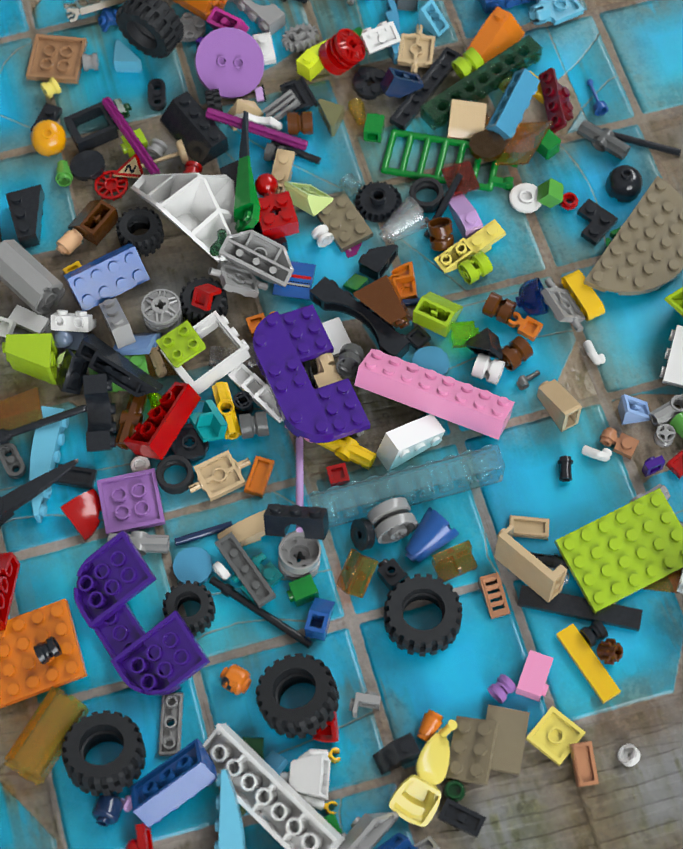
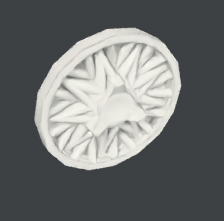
[509,183,542,213]

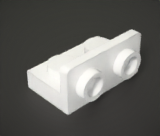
[359,21,401,55]

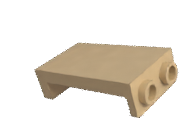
[494,524,567,603]

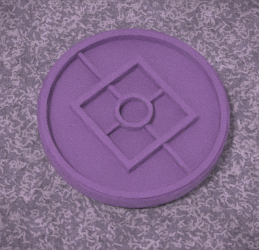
[195,27,264,99]

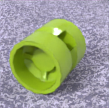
[451,47,484,81]
[458,251,493,285]

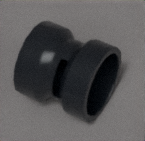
[233,391,254,415]
[579,619,608,647]
[33,636,62,665]

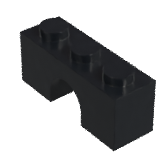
[263,503,329,540]

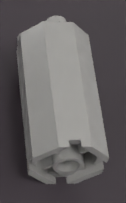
[0,239,66,315]

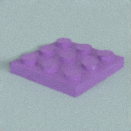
[97,468,166,537]

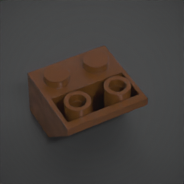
[68,200,119,246]

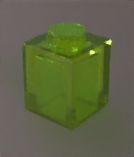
[451,321,479,348]

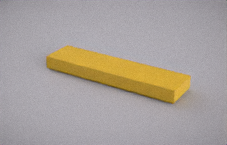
[556,623,621,704]

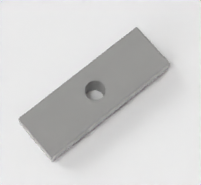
[159,693,184,756]

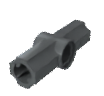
[577,120,631,160]

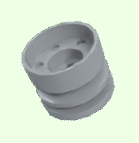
[141,289,184,337]
[278,530,321,581]

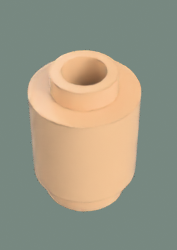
[56,228,83,255]

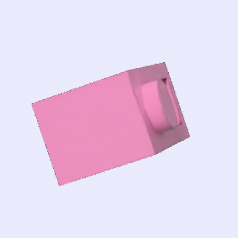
[515,650,554,702]

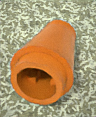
[417,709,443,742]

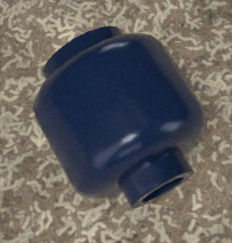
[92,793,123,827]

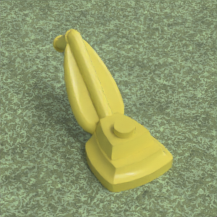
[389,720,457,827]

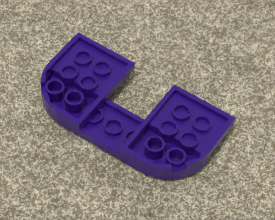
[253,304,371,443]
[74,530,210,696]

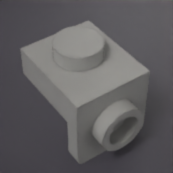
[349,691,381,718]

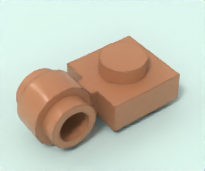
[600,427,639,460]

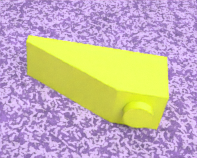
[296,38,330,82]

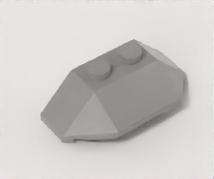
[218,229,294,287]
[338,812,399,849]

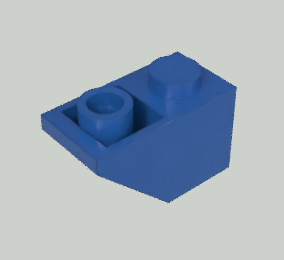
[304,597,335,641]

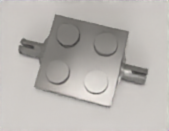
[208,261,268,298]
[541,277,586,332]

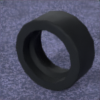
[409,177,444,213]
[156,455,194,494]

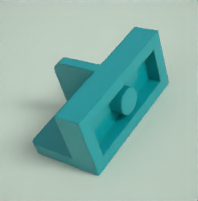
[189,399,228,442]

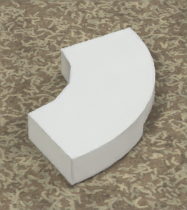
[233,113,283,131]

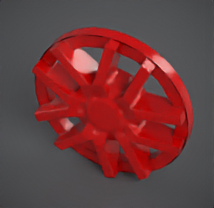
[94,170,128,201]

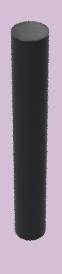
[271,140,321,165]

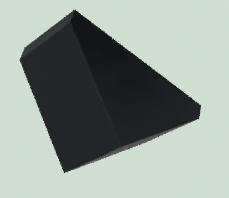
[464,328,503,359]

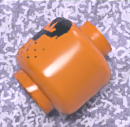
[220,664,252,695]

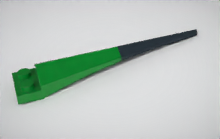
[234,111,260,234]

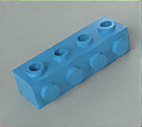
[486,68,540,140]

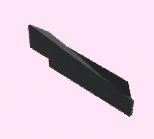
[75,334,163,397]

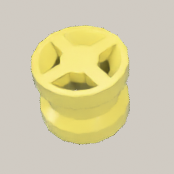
[40,77,62,99]

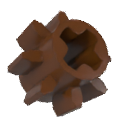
[597,638,623,665]

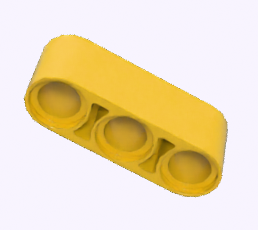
[561,270,605,321]

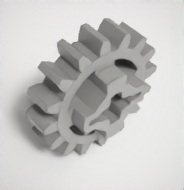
[282,23,319,53]

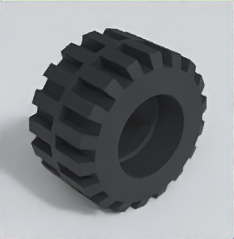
[116,207,164,257]
[180,277,228,326]
[162,580,216,636]

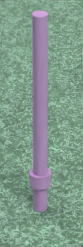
[296,437,304,533]

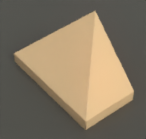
[227,99,263,131]

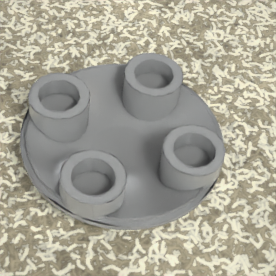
[180,13,206,42]

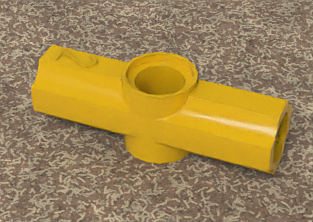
[212,381,242,440]
[317,436,376,470]

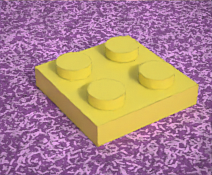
[526,706,586,766]

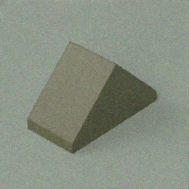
[318,99,344,137]

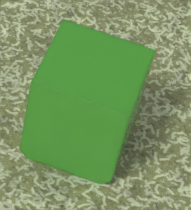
[537,178,564,208]

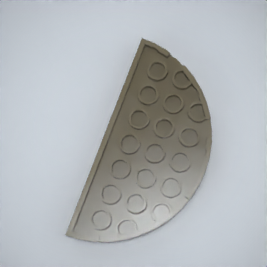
[584,176,683,296]

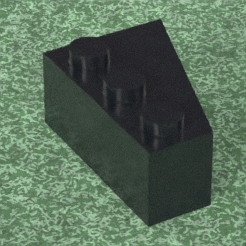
[6,184,45,249]

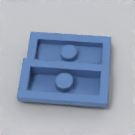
[113,332,162,356]

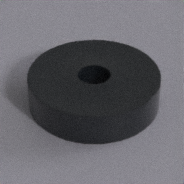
[351,518,375,551]

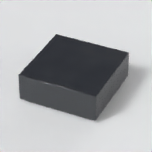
[406,325,431,351]

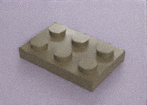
[316,193,373,252]
[445,716,499,785]

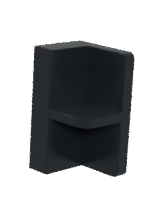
[56,349,90,395]

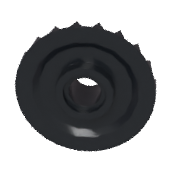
[355,181,402,223]

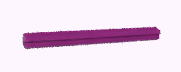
[102,96,160,175]
[205,107,308,151]

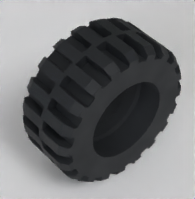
[116,0,184,59]
[384,574,462,656]
[256,653,339,739]
[61,710,146,796]

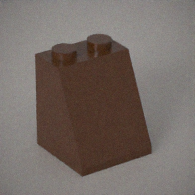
[353,275,413,329]

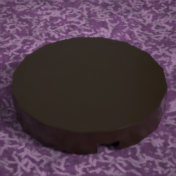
[469,131,505,162]

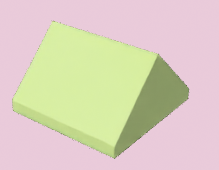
[284,181,334,217]

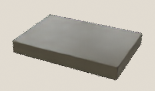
[486,704,530,776]

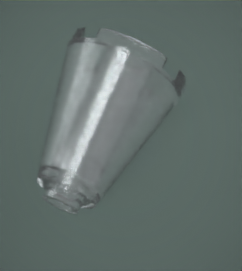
[379,196,429,244]

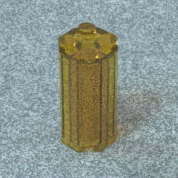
[3,686,89,786]

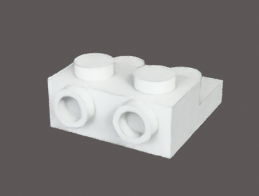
[51,310,96,332]

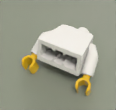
[280,747,341,815]

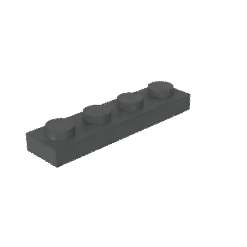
[215,532,276,608]

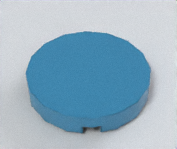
[412,346,449,376]
[173,547,213,585]

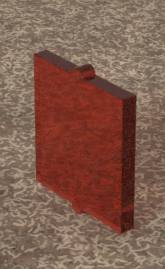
[441,160,480,197]

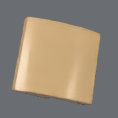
[447,99,487,141]

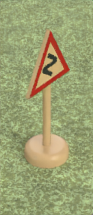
[112,139,189,178]

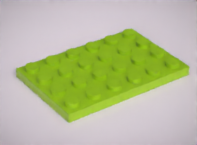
[554,488,683,613]

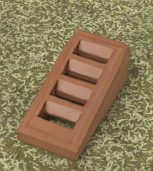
[478,572,510,619]

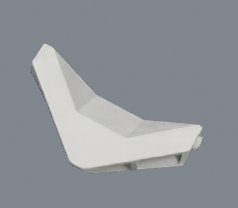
[131,172,237,265]

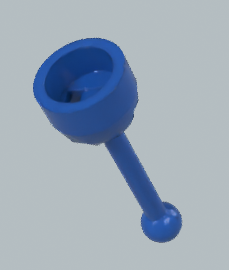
[586,79,608,116]

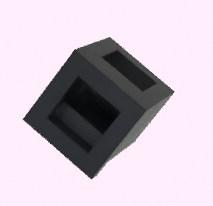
[377,558,408,591]

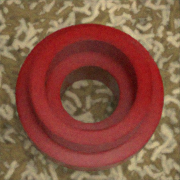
[560,192,578,210]

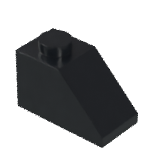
[358,244,398,281]
[373,732,420,775]

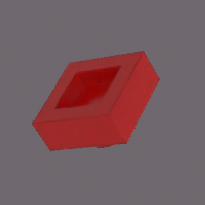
[326,463,350,487]

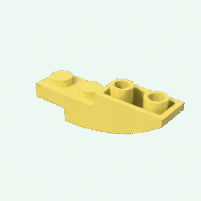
[434,219,506,273]

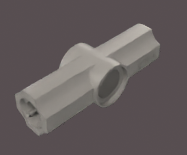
[649,394,683,427]
[107,531,170,556]

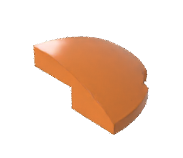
[389,262,418,299]

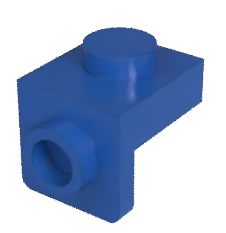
[98,8,118,32]

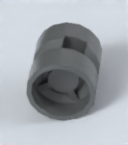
[336,343,364,378]
[239,411,269,439]

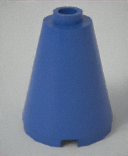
[405,507,459,563]

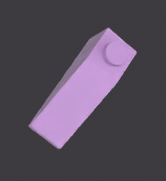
[448,191,483,239]

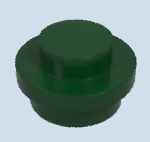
[444,780,465,802]

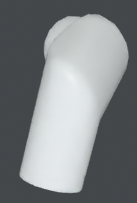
[583,340,606,366]
[582,445,612,462]

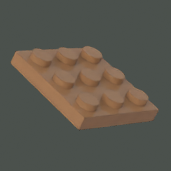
[26,34,88,84]

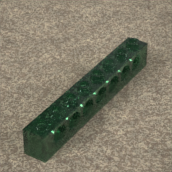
[420,35,542,130]

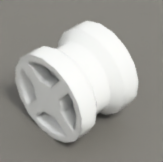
[311,225,334,248]

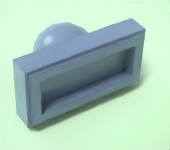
[54,331,88,351]

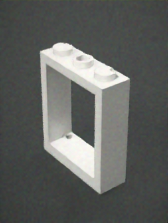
[160,310,251,395]

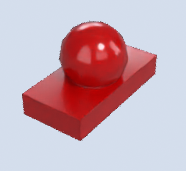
[125,823,153,849]

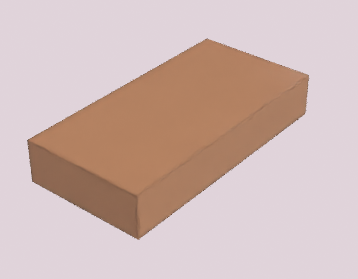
[569,741,599,787]

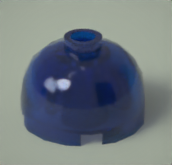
[516,278,549,316]

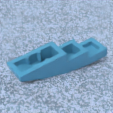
[385,0,400,65]

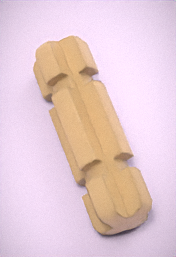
[149,346,167,377]

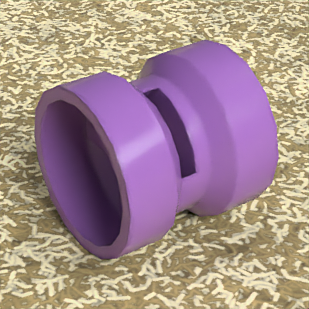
[487,674,517,703]

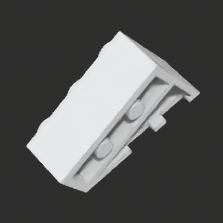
[659,325,683,388]
[376,414,445,472]

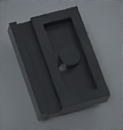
[280,76,318,114]

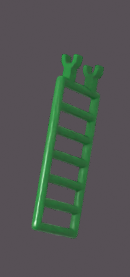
[380,129,519,192]

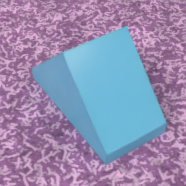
[419,0,450,37]
[113,39,143,72]

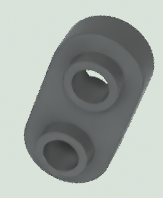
[0,443,26,479]

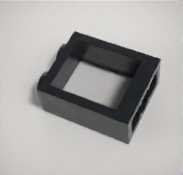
[63,102,119,153]

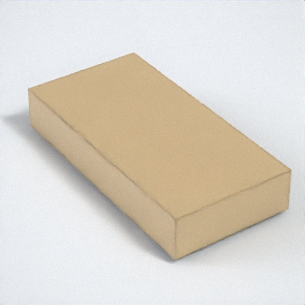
[509,515,550,540]

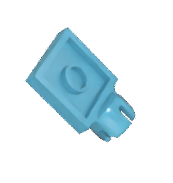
[529,0,584,25]

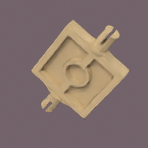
[397,24,436,74]
[188,450,251,501]

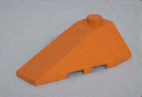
[462,6,525,72]

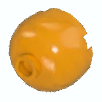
[31,120,67,157]

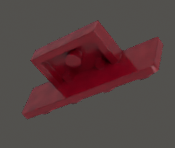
[539,67,574,133]

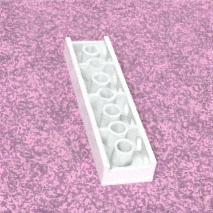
[203,723,345,849]

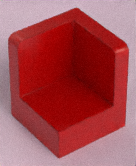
[191,283,222,311]

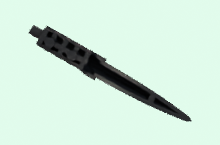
[0,459,78,520]

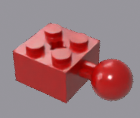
[255,173,299,240]

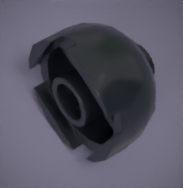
[605,165,643,202]

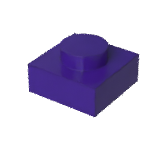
[642,455,666,477]

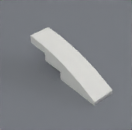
[228,363,283,424]

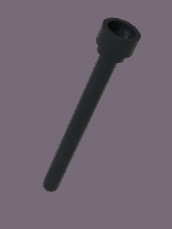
[0,405,88,445]

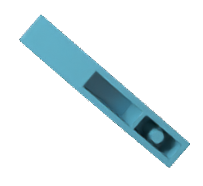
[29,406,69,523]
[214,769,246,849]

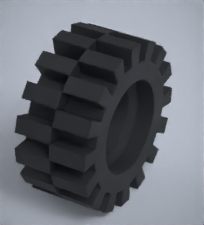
[205,88,223,122]

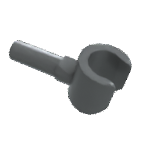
[517,370,540,390]

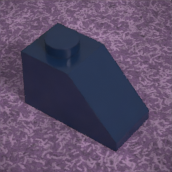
[380,67,424,98]

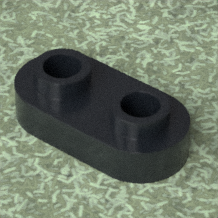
[148,78,167,111]

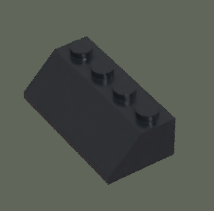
[160,91,229,166]

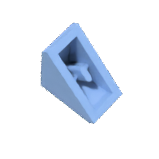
[618,394,651,425]

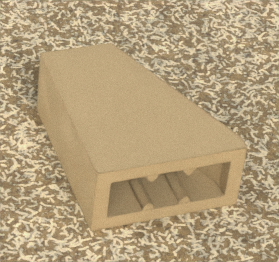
[537,379,582,432]

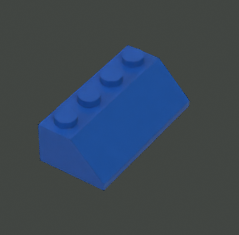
[130,738,217,828]

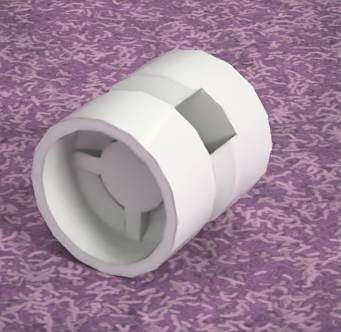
[471,353,505,385]

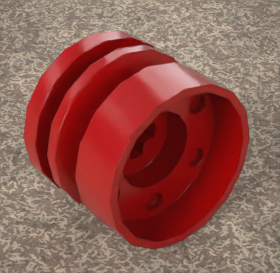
[319,29,365,76]

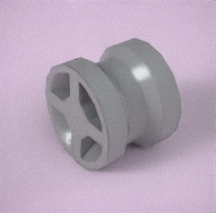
[82,52,99,71]
[146,138,168,160]
[654,424,676,448]

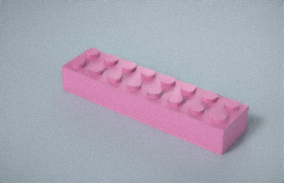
[354,349,515,440]

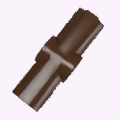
[116,394,148,450]

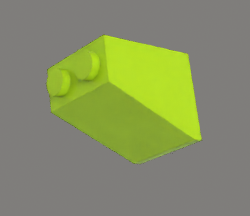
[2,333,59,385]

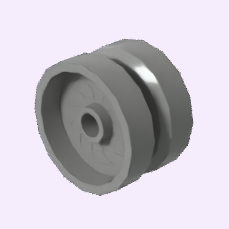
[367,497,418,544]

